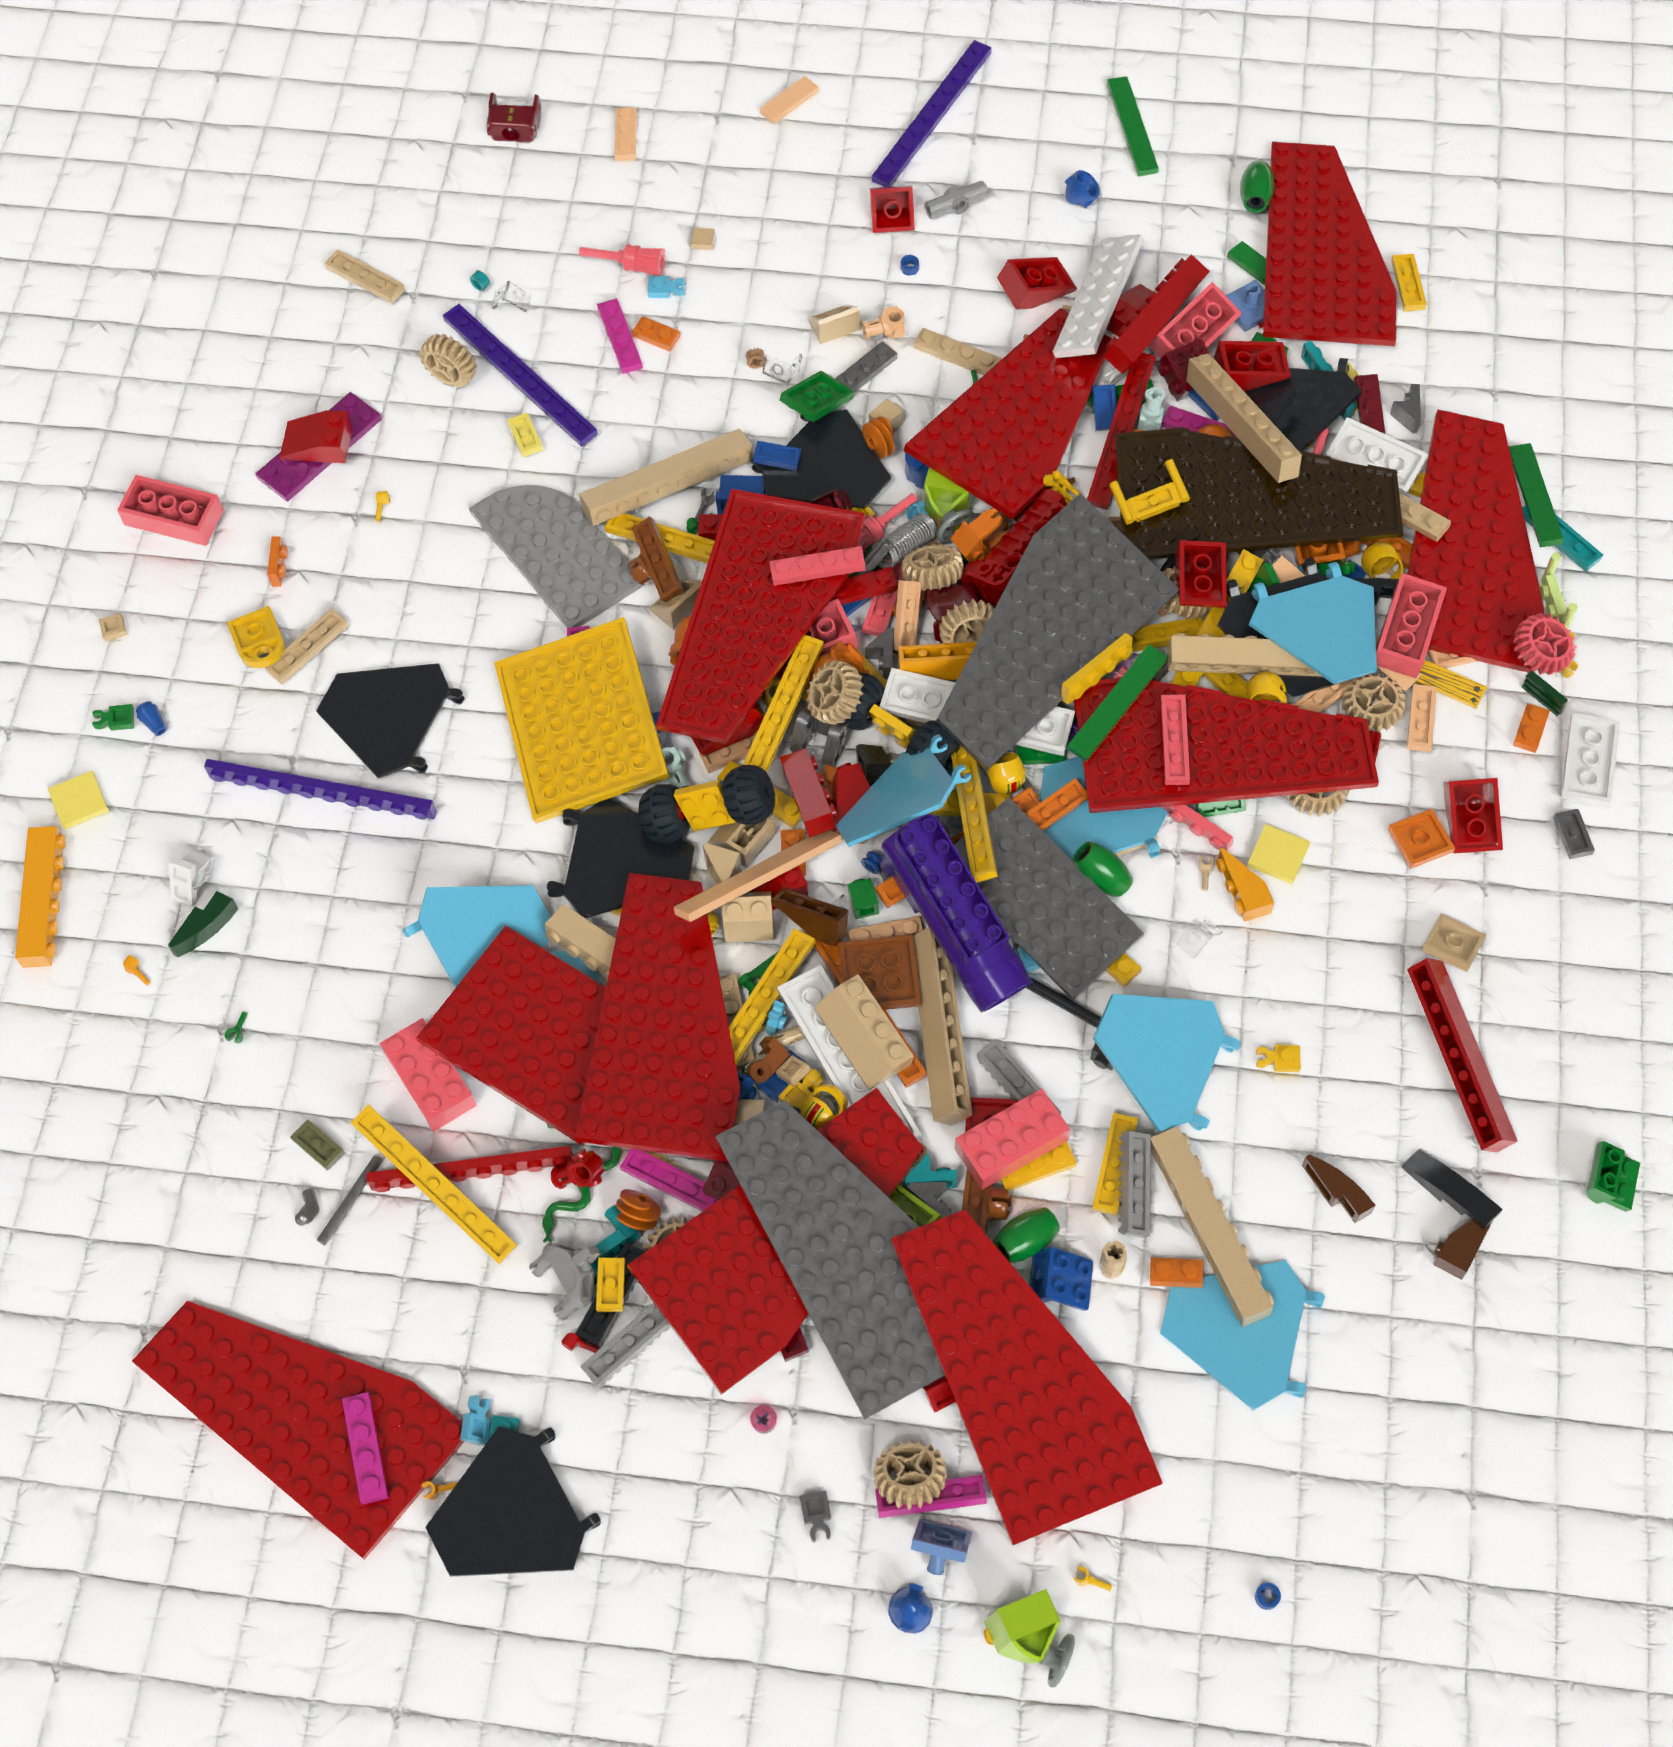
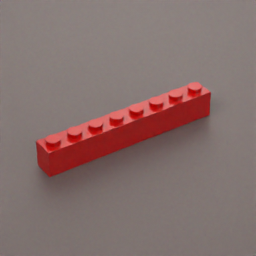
[1103,254,1210,374]
[1407,958,1518,1152]

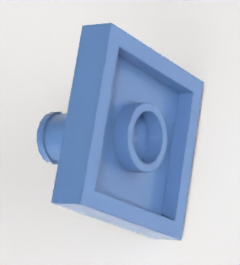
[1225,279,1265,332]
[910,1518,972,1575]

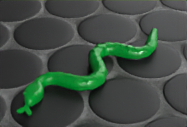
[542,1147,621,1243]

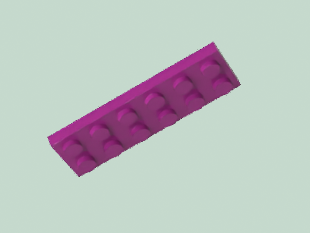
[255,391,382,502]

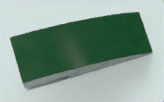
[167,891,238,957]

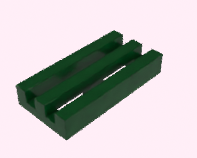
[1521,671,1568,717]

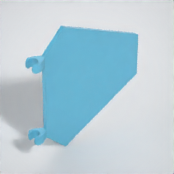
[1249,562,1377,684]
[836,735,971,847]
[1039,756,1168,861]
[403,885,551,988]
[1093,994,1241,1132]
[1160,1260,1325,1411]

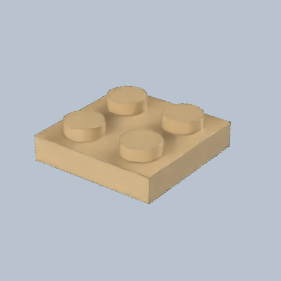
[1421,914,1486,972]

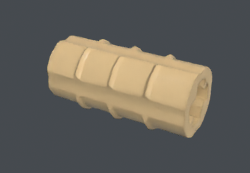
[1099,1241,1127,1279]

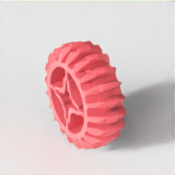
[1512,613,1577,676]

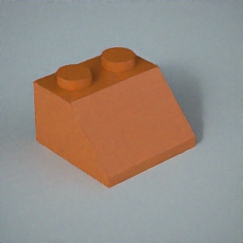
[1291,542,1345,567]

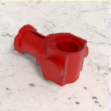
[551,1149,605,1189]

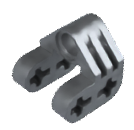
[790,705,849,767]

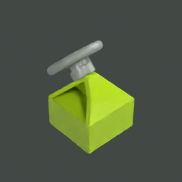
[924,467,976,544]
[984,1589,1075,1688]

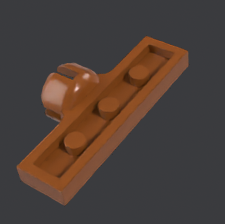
[628,516,684,603]
[962,1169,1011,1234]

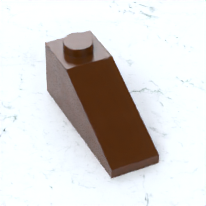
[772,888,849,946]
[1433,1220,1492,1280]

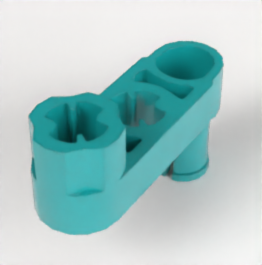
[591,1205,641,1286]

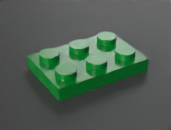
[779,370,855,422]

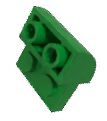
[1586,1141,1640,1212]

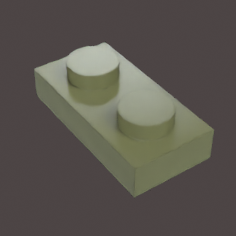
[290,1119,345,1171]

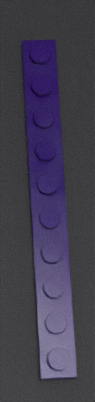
[871,40,992,187]
[442,304,598,447]
[204,759,437,820]

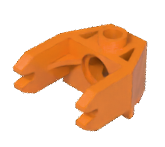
[950,508,1009,563]

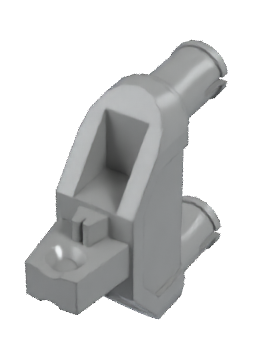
[529,1243,601,1321]

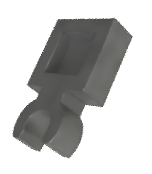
[799,1490,831,1543]

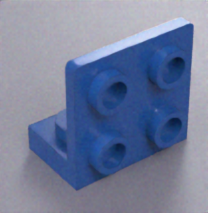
[716,475,765,514]
[1029,1247,1093,1311]

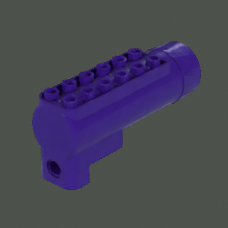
[879,814,1033,1013]

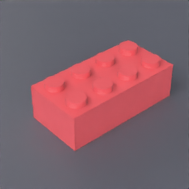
[1148,282,1242,359]
[117,474,224,546]
[1376,573,1447,679]
[776,599,859,680]
[379,1018,477,1132]
[954,1088,1070,1190]

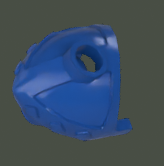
[1064,170,1100,209]
[888,1583,933,1634]

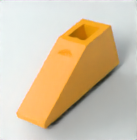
[1216,848,1274,922]

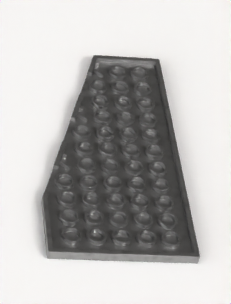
[936,493,1179,771]
[716,1100,945,1420]

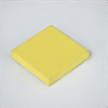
[48,770,109,830]
[1247,824,1311,884]

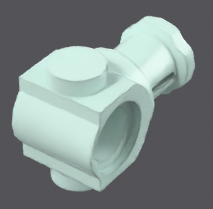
[1138,387,1165,431]
[662,746,693,788]

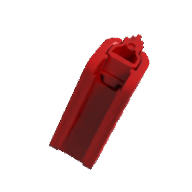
[959,489,1068,608]

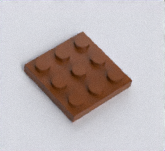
[839,935,921,1010]

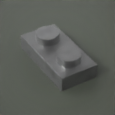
[1553,809,1595,860]

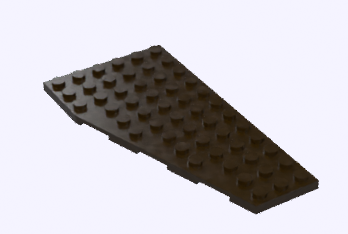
[1115,427,1403,559]

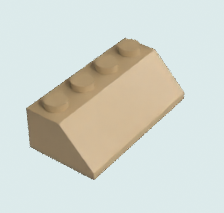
[814,974,914,1090]

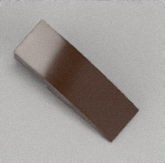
[1302,1154,1376,1223]

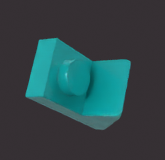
[906,1153,957,1190]

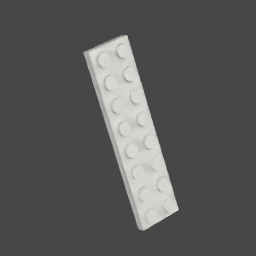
[1053,234,1143,358]
[880,668,1075,756]
[777,964,921,1139]

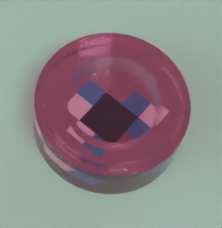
[750,1405,777,1434]

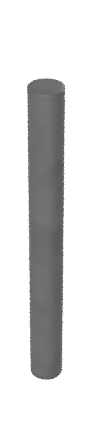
[316,1155,382,1246]

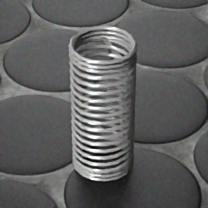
[872,513,937,568]

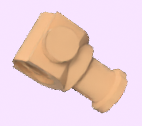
[861,305,906,340]

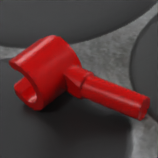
[561,1332,599,1353]

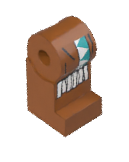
[742,1037,790,1083]

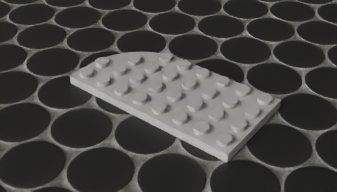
[469,485,645,628]

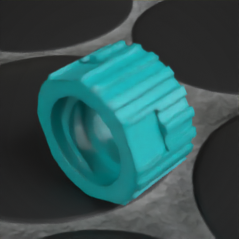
[469,270,491,292]

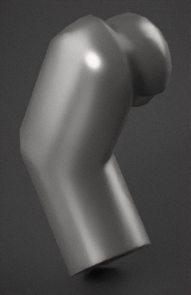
[294,1188,320,1226]

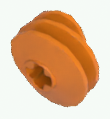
[862,416,895,459]
[616,1189,661,1231]

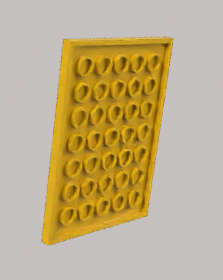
[494,617,670,823]

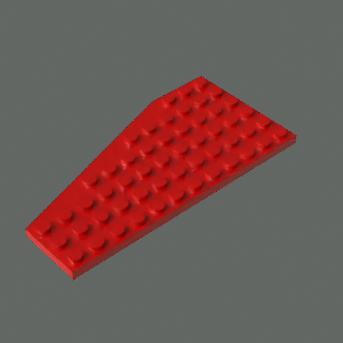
[1262,142,1397,347]
[904,308,1112,520]
[1407,409,1544,673]
[656,489,865,744]
[1073,678,1379,813]
[575,873,740,1162]
[627,1088,923,1395]
[891,1210,1163,1546]
[132,1301,465,1560]

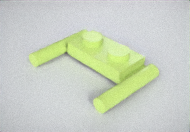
[1540,552,1578,630]

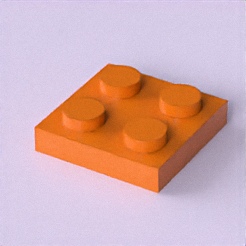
[1388,809,1455,869]

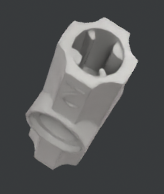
[924,180,989,220]

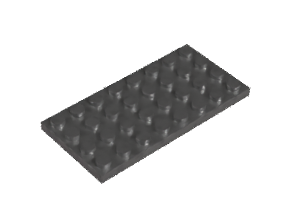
[954,797,1144,1000]

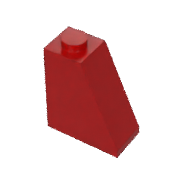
[832,762,870,834]

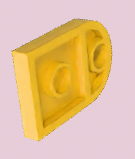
[226,606,285,668]

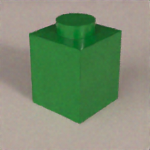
[847,878,879,920]

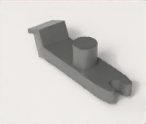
[1237,548,1281,565]

